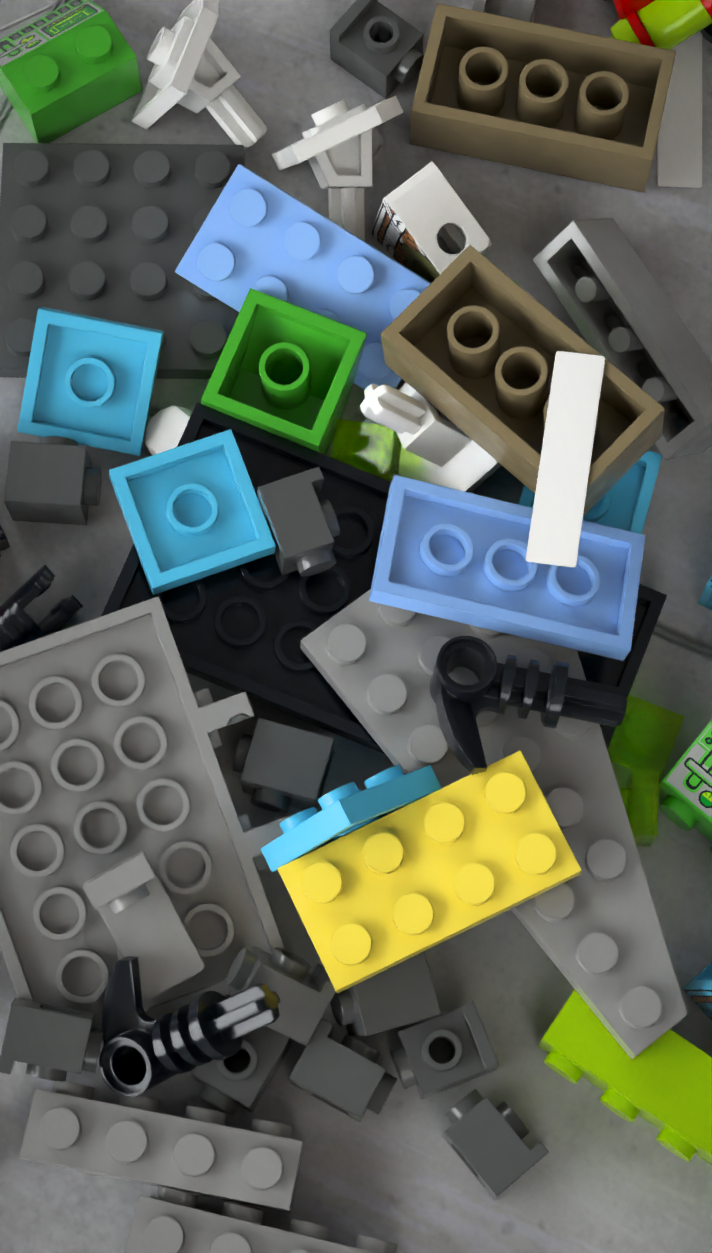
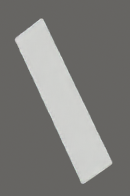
[657,31,702,188]
[526,351,605,568]

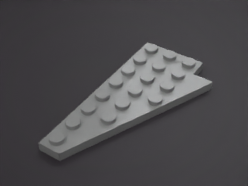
[300,589,688,1060]

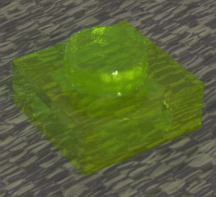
[332,419,401,482]
[608,695,685,780]
[619,769,659,847]

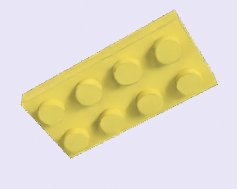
[277,750,582,994]

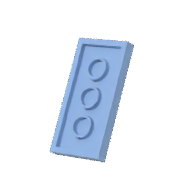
[175,164,431,390]
[369,475,646,661]

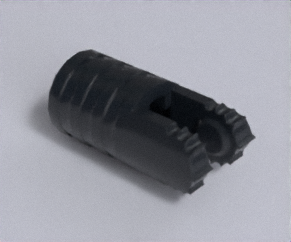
[0,565,83,652]

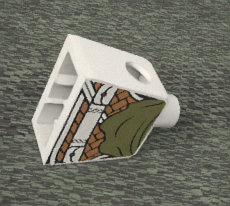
[370,161,492,283]

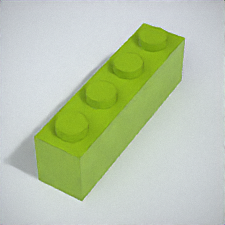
[537,989,712,1165]

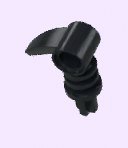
[430,636,628,775]
[99,956,281,1097]

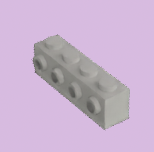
[532,218,712,460]
[19,1081,304,1213]
[124,1186,397,1253]

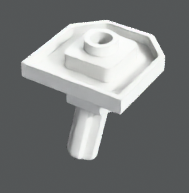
[131,0,267,150]
[271,95,403,241]
[360,383,502,493]

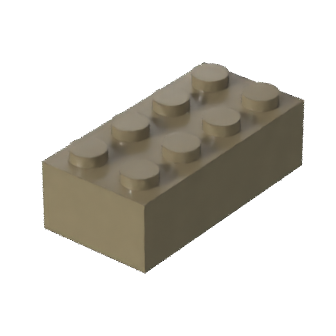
[409,3,676,193]
[380,245,665,517]

